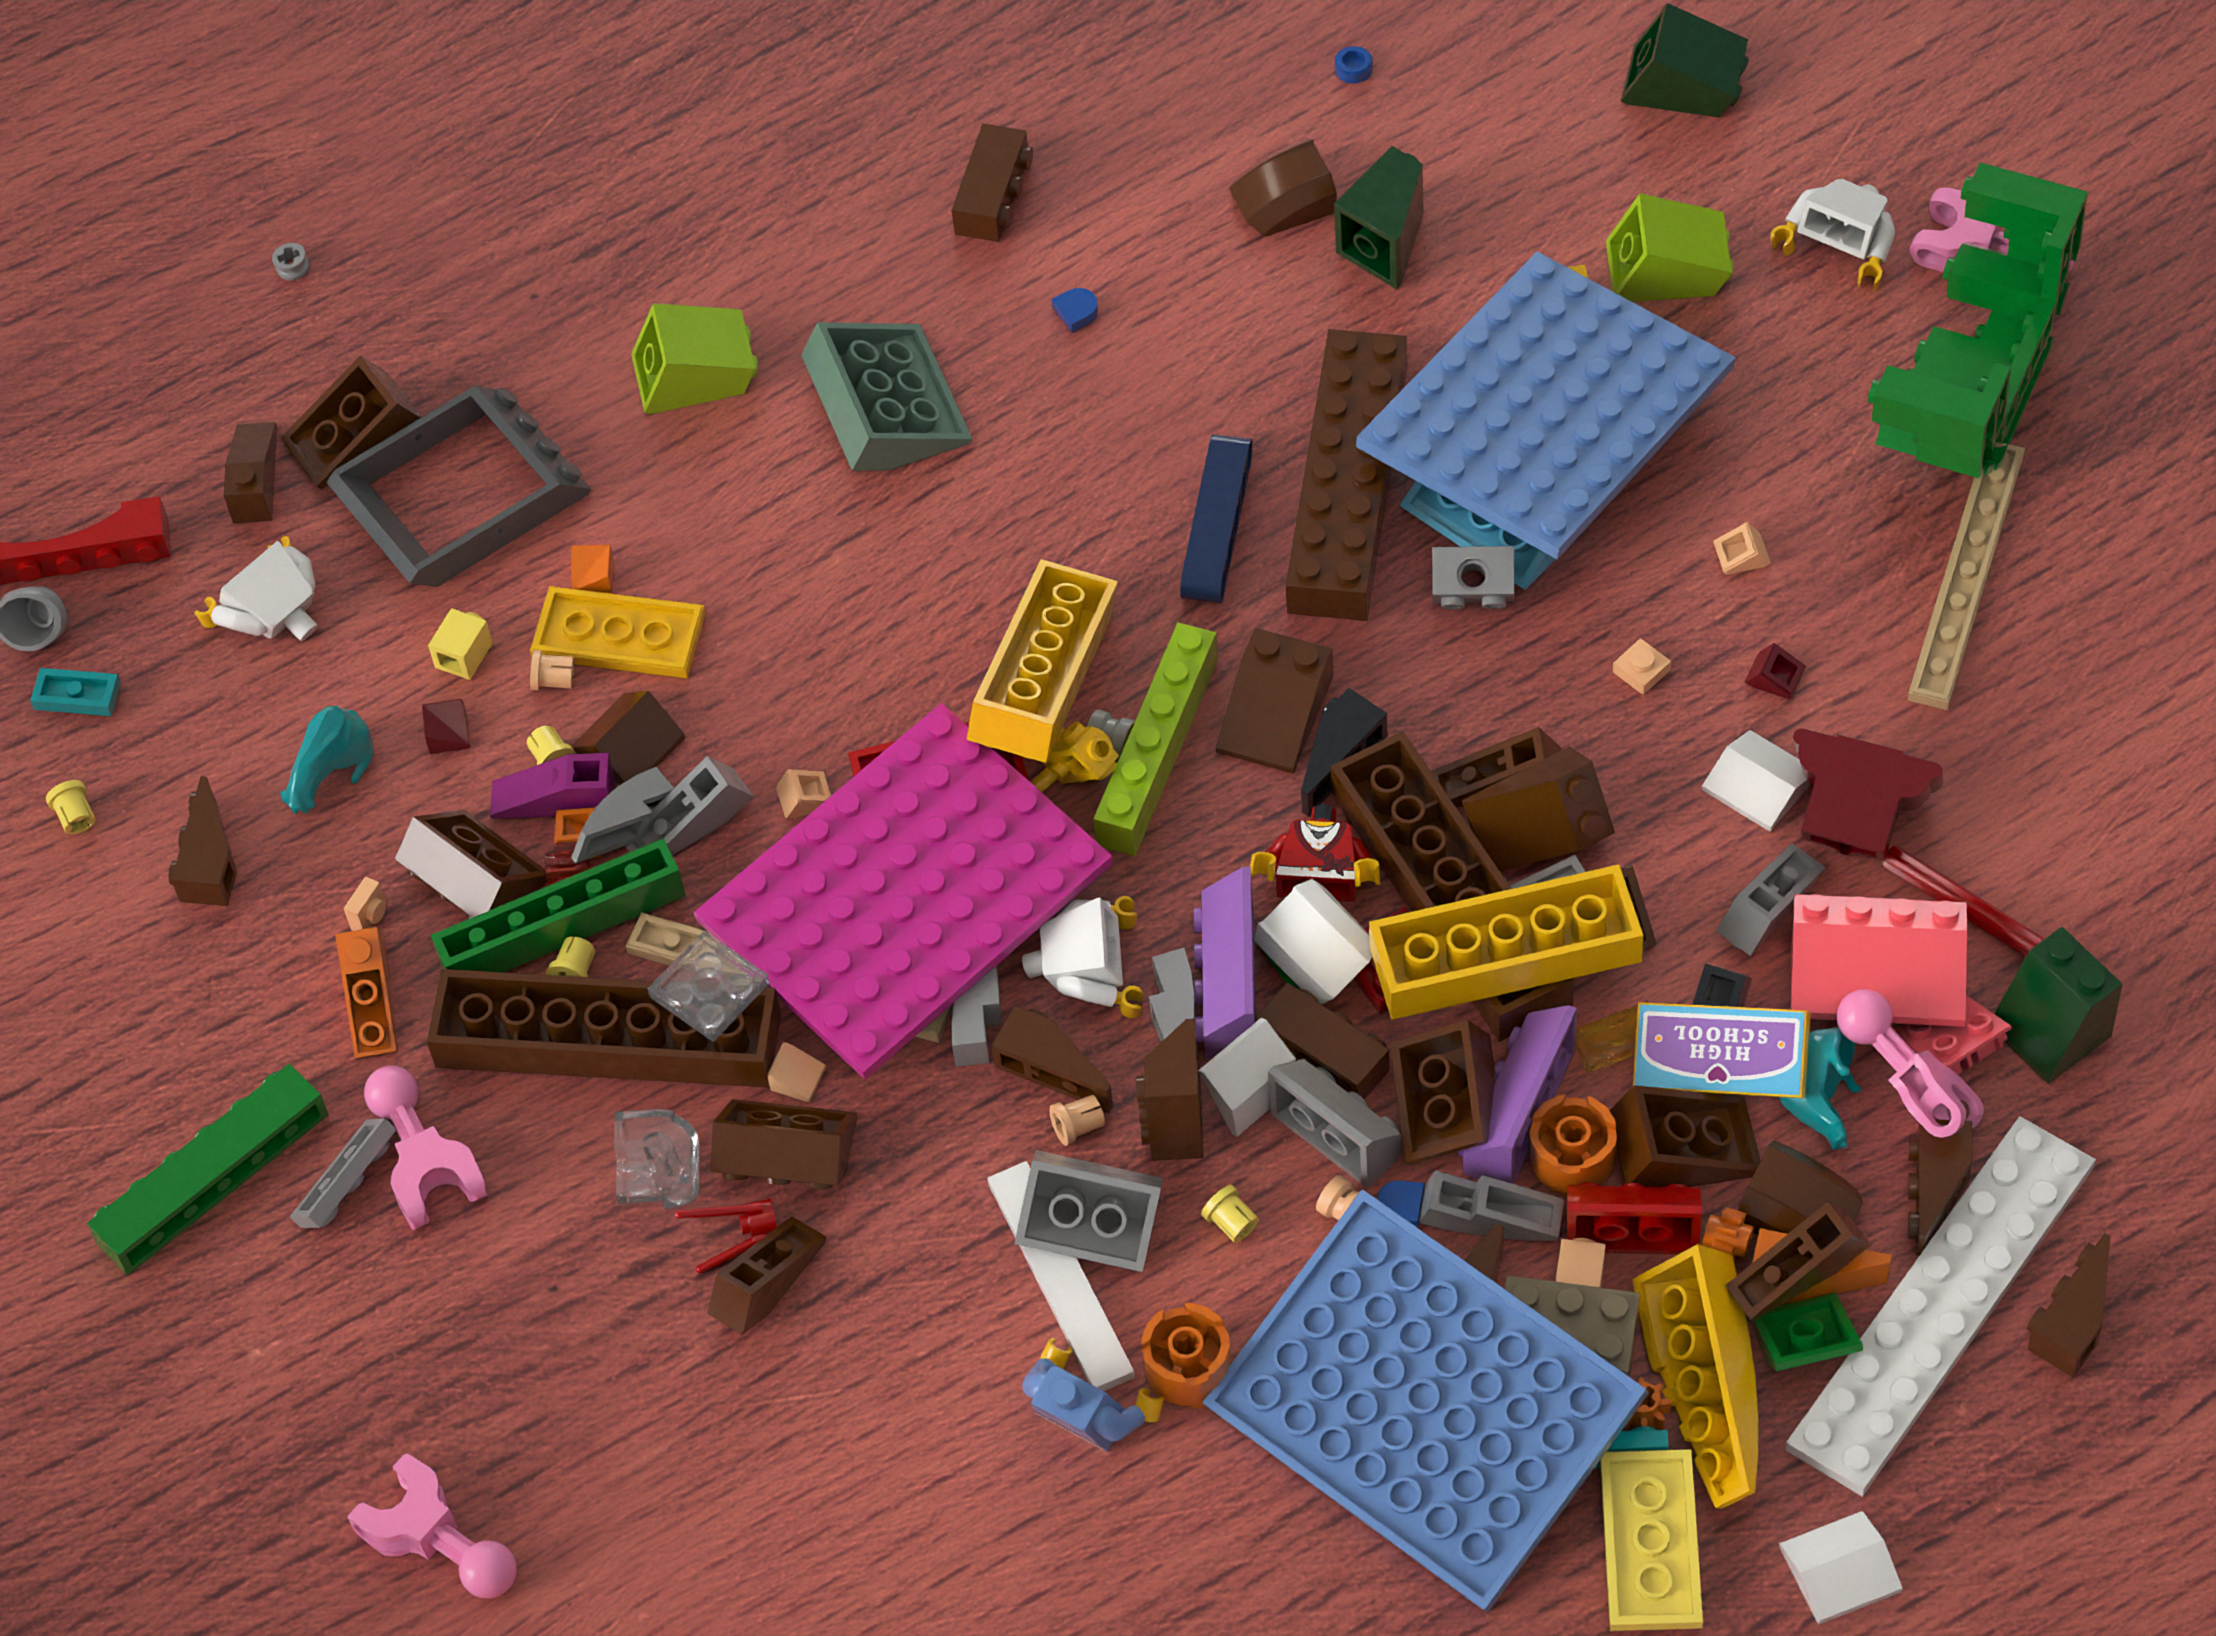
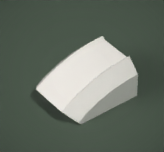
[1253,879,1372,1004]

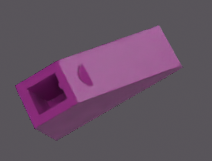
[490,753,615,819]

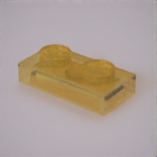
[1576,1001,1649,1073]

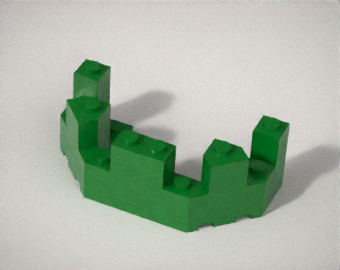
[1868,162,2088,478]

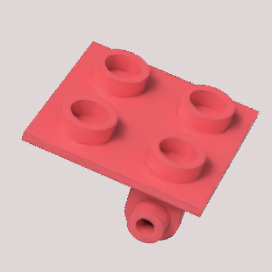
[1894,995,2011,1075]

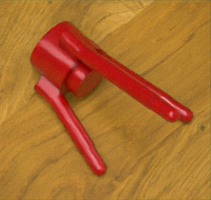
[675,1198,777,1274]

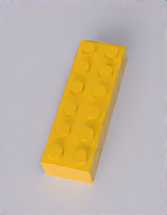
[967,559,1118,763]
[1369,864,1643,1020]

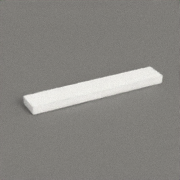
[987,1161,1135,1391]

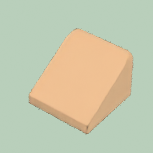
[1713,522,1771,575]
[776,769,831,819]
[768,1042,826,1103]

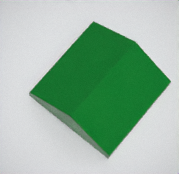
[1751,1293,1863,1371]

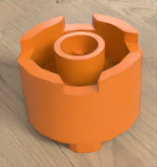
[1529,1094,1617,1198]
[1141,1303,1232,1409]

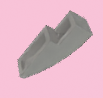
[571,767,674,863]
[1149,948,1196,1043]
[952,965,1003,1067]
[1418,1170,1564,1241]

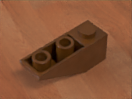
[168,776,237,906]
[1908,1119,1973,1256]
[2027,1233,2110,1378]

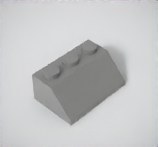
[1268,1059,1402,1189]
[1014,1150,1163,1272]

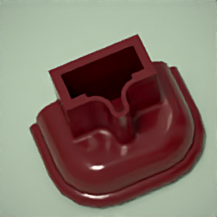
[1793,728,1943,861]

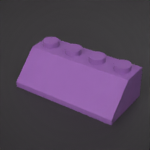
[1194,867,1256,1058]
[1458,1005,1577,1184]

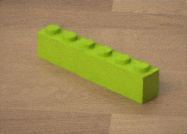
[1093,622,1218,856]

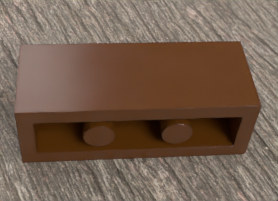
[951,123,1033,242]
[1255,983,1390,1099]

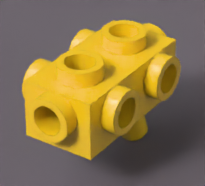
[1030,721,1119,793]

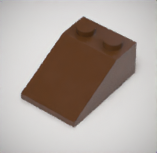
[281,355,422,489]
[1216,628,1334,774]
[1462,746,1615,871]
[1391,1020,1496,1165]
[1609,1085,1761,1187]

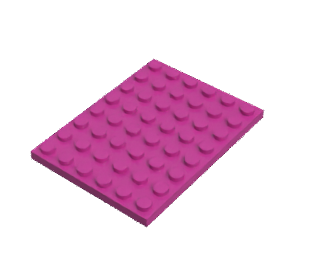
[694,703,1113,1080]

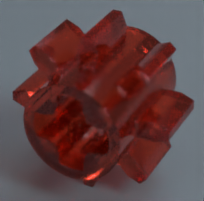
[545,841,591,885]

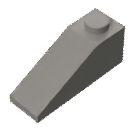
[626,756,754,856]
[1716,843,1826,956]

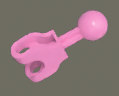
[1909,187,2076,272]
[1836,989,1984,1137]
[364,1065,488,1230]
[347,1454,517,1599]

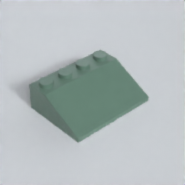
[801,322,972,471]

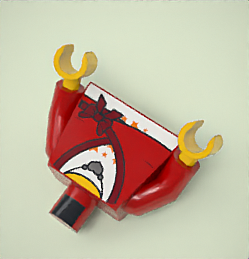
[1250,804,1380,902]

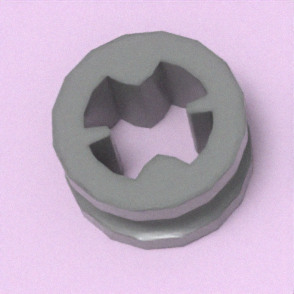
[272,243,310,280]

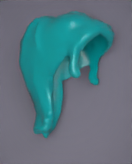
[280,705,374,814]
[1779,1027,1861,1150]

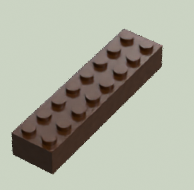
[1286,329,1407,621]
[1330,731,1574,1042]
[427,969,781,1088]

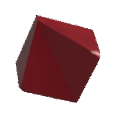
[422,699,470,754]

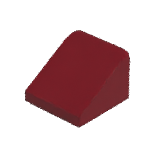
[1745,643,1806,699]

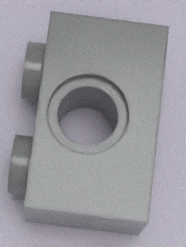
[1432,546,1514,610]

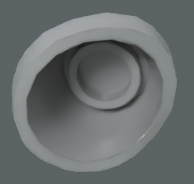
[0,586,68,652]

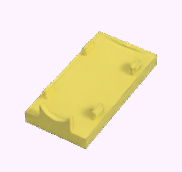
[1600,1450,1703,1631]

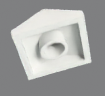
[1702,730,1811,832]
[1198,1018,1296,1137]
[1779,1511,1903,1625]

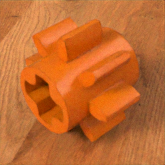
[1702,1207,1754,1260]
[1623,1377,1671,1431]

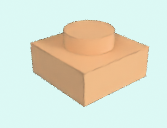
[1613,638,1671,695]
[343,876,387,931]

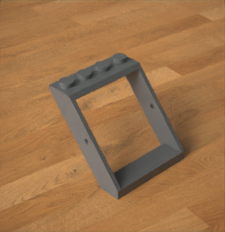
[326,386,591,587]

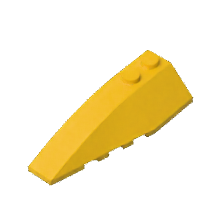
[1632,1244,1758,1509]

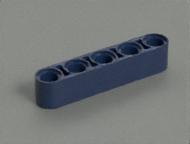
[1180,434,1253,603]

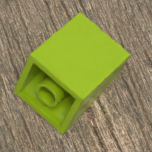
[1606,193,1734,302]
[631,303,758,414]

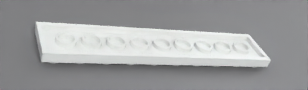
[1785,1116,2096,1497]

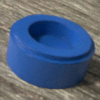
[1335,46,1373,84]

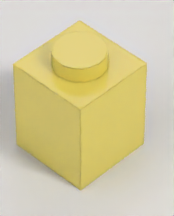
[428,608,493,680]

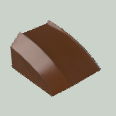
[1229,138,1337,237]
[1739,1140,1863,1235]

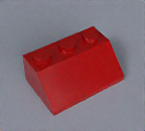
[1566,1182,1702,1255]

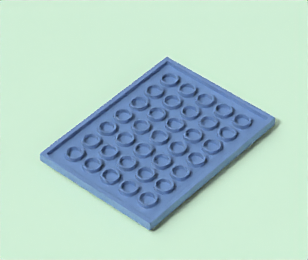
[1356,251,1736,560]
[1202,1189,1649,1613]

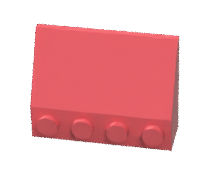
[1791,894,1967,1027]

